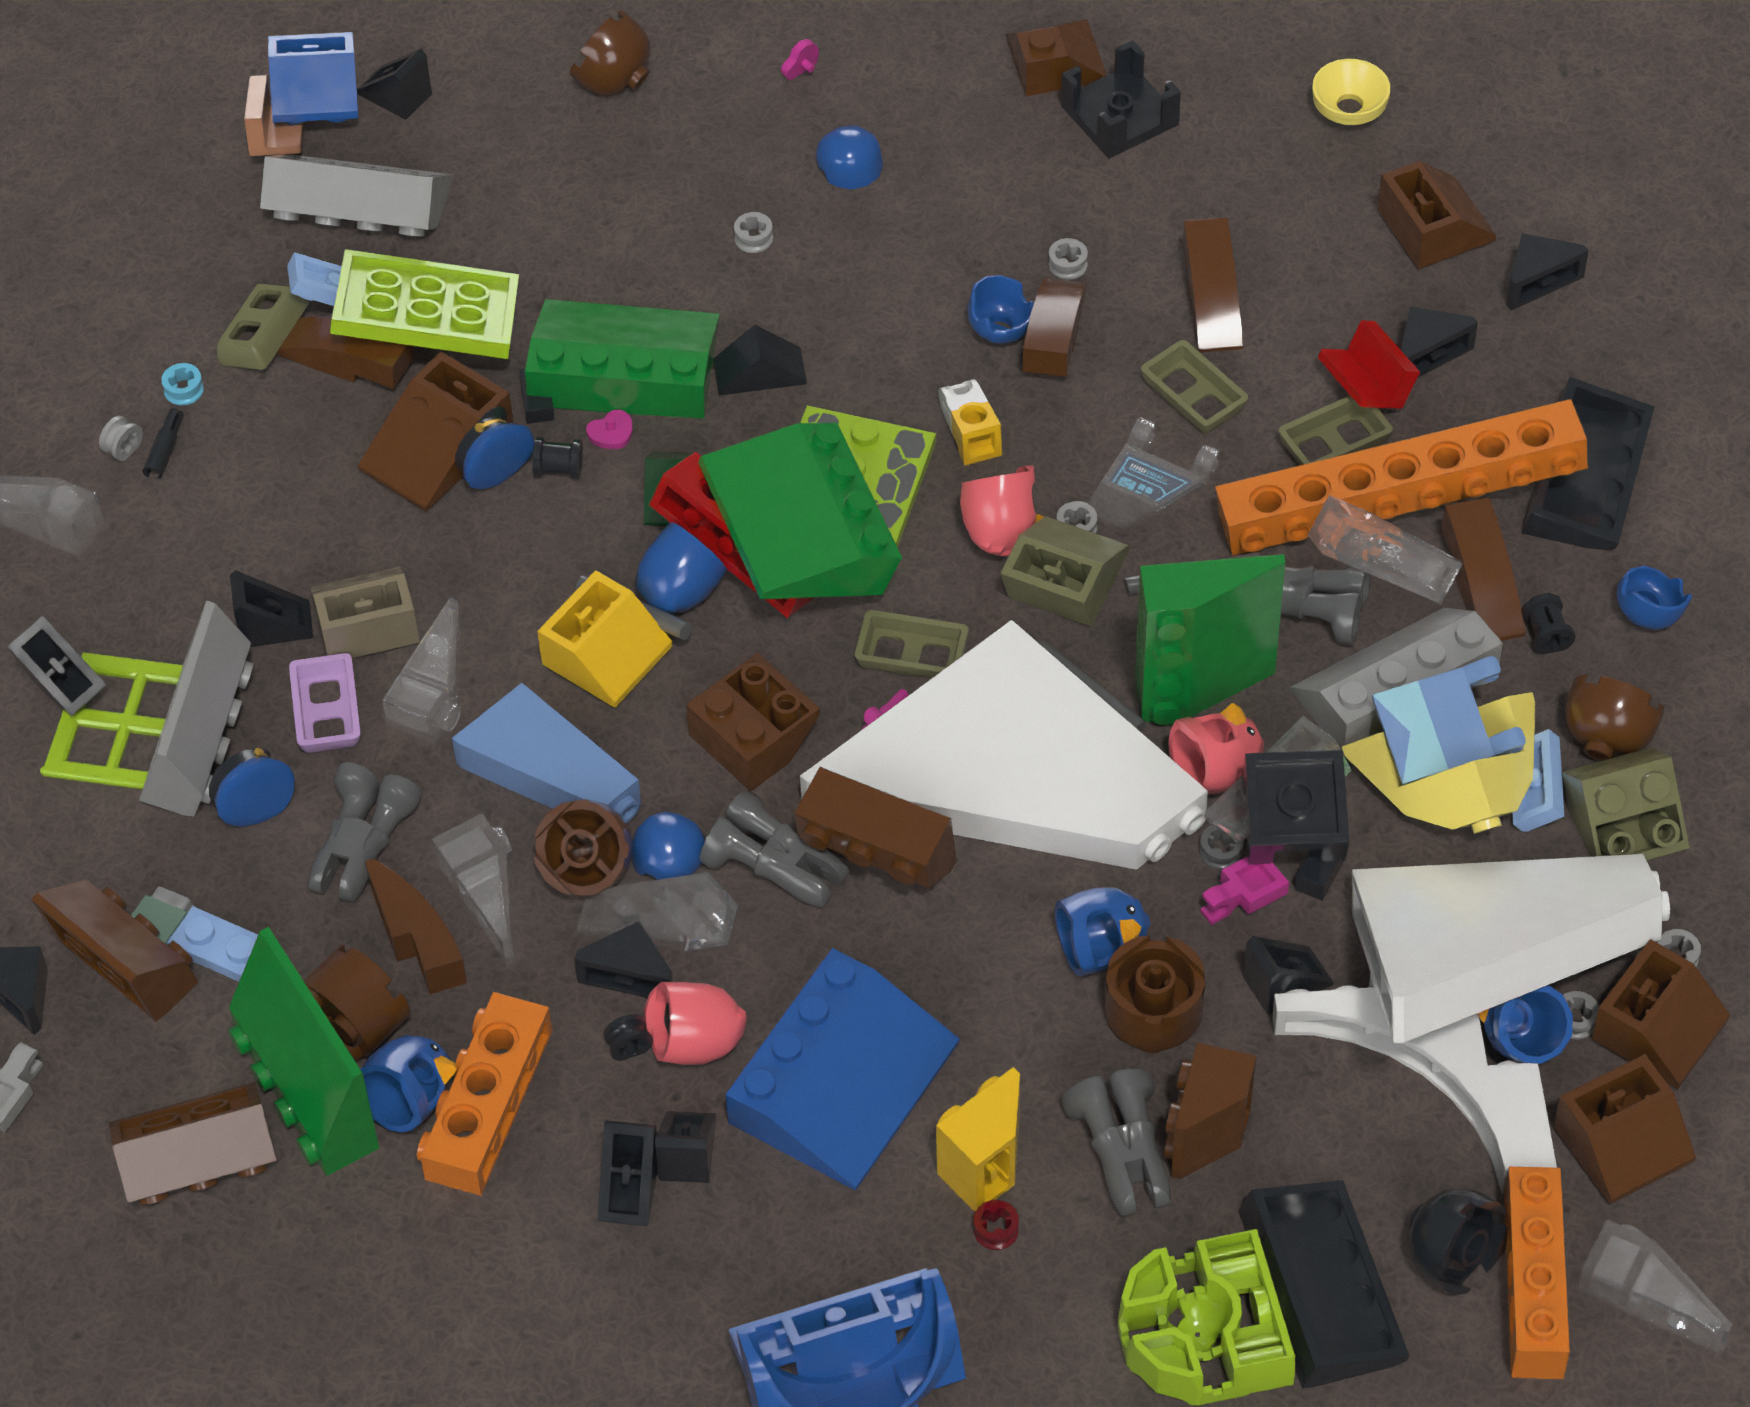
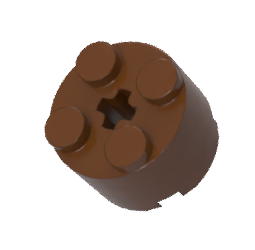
[1104,936,1205,1053]
[303,945,411,1063]

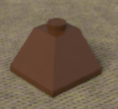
[1006,19,1107,96]

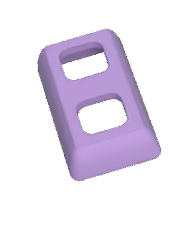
[289,653,360,753]

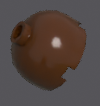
[569,10,651,96]
[1565,675,1664,761]
[534,799,633,896]

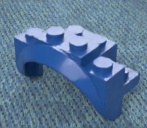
[728,1268,966,1407]

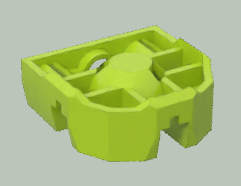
[1117,1229,1295,1406]

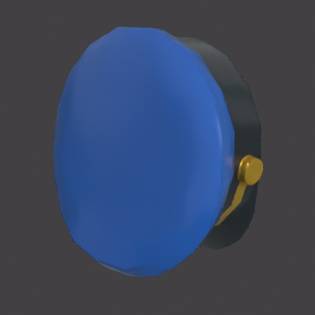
[455,406,534,490]
[209,748,295,827]

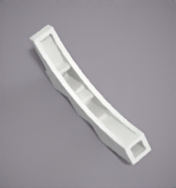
[1272,974,1557,1194]

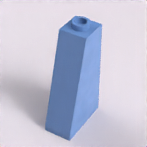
[452,683,641,823]

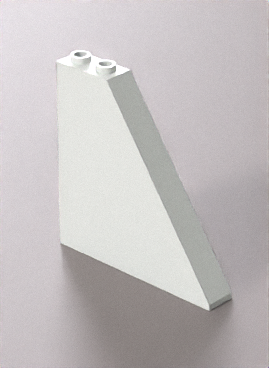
[800,620,1208,869]
[1352,854,1670,1043]

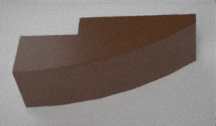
[1183,217,1243,352]
[1023,278,1087,377]
[276,316,414,389]
[1441,497,1526,641]
[365,859,467,995]

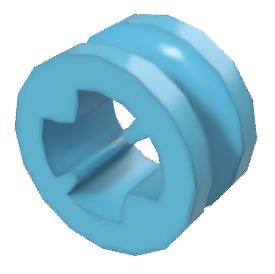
[162,363,204,406]

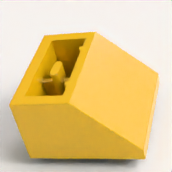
[537,570,672,708]
[936,1067,1020,1212]

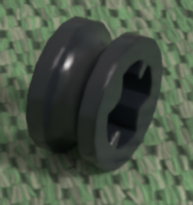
[603,1014,653,1061]

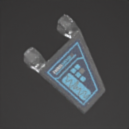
[1088,417,1219,530]

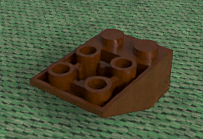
[358,352,514,512]

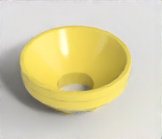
[1312,59,1390,125]

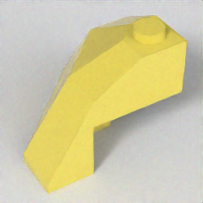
[1342,692,1535,834]

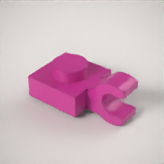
[1200,856,1290,925]

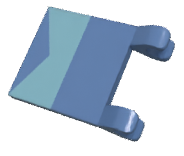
[1372,656,1526,786]

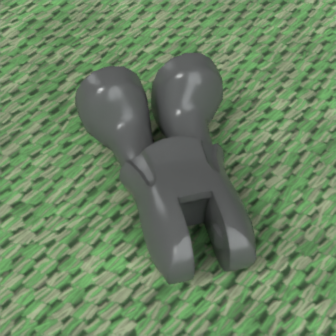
[1281,565,1371,646]
[308,762,422,903]
[699,790,849,908]
[1061,1068,1171,1216]

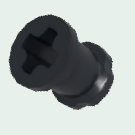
[533,437,583,480]
[1521,593,1576,655]

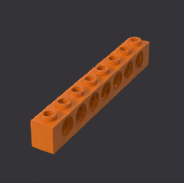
[1215,399,1588,556]

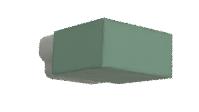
[131,886,195,945]

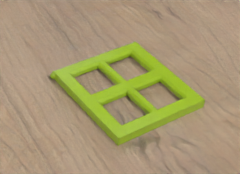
[40,652,183,789]

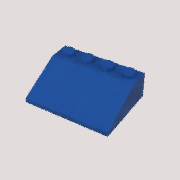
[725,948,960,1191]

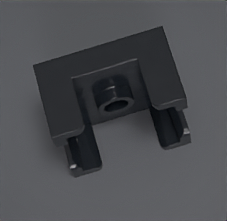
[1061,40,1181,159]
[1242,750,1350,865]

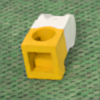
[938,379,1002,466]

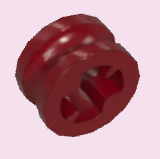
[974,1200,1019,1250]

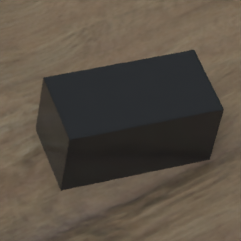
[519,368,554,424]
[1295,849,1347,901]

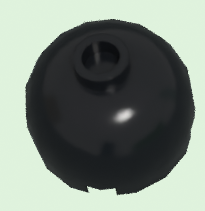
[1409,1188,1508,1295]

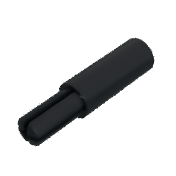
[142,408,184,479]

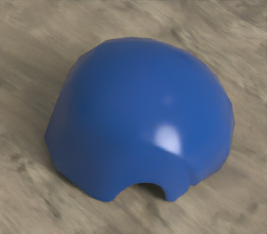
[816,125,883,189]
[967,275,1034,344]
[1616,565,1692,630]
[631,812,705,883]

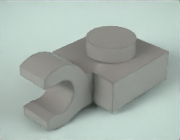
[0,1042,43,1133]

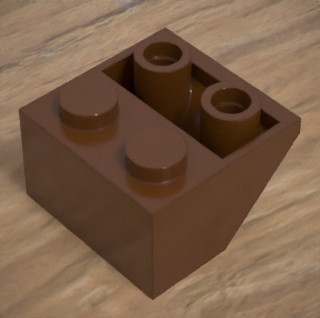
[1377,161,1496,269]
[686,652,820,791]
[1592,939,1730,1089]
[1164,1042,1257,1179]
[1554,1054,1696,1204]

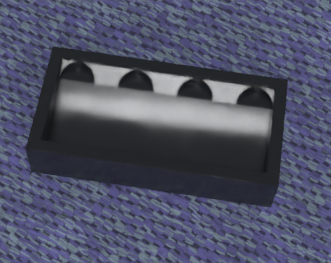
[1521,377,1655,549]
[1239,1180,1409,1389]

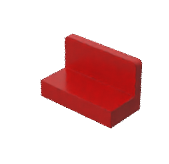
[1317,320,1420,409]

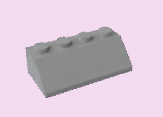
[260,154,454,236]
[139,600,254,817]
[1290,608,1503,755]

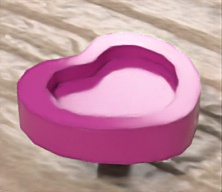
[781,39,819,80]
[586,410,633,449]

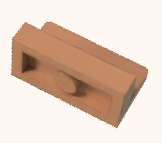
[244,75,304,156]

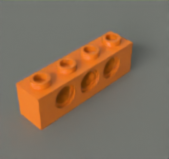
[417,992,553,1196]
[1503,1166,1570,1379]

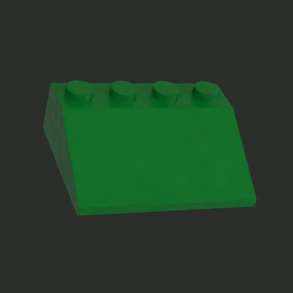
[525,299,720,419]
[698,423,902,599]
[1135,554,1285,725]
[228,927,379,1176]

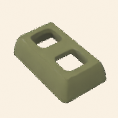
[217,284,310,370]
[1141,340,1248,434]
[1278,396,1393,466]
[855,610,969,679]

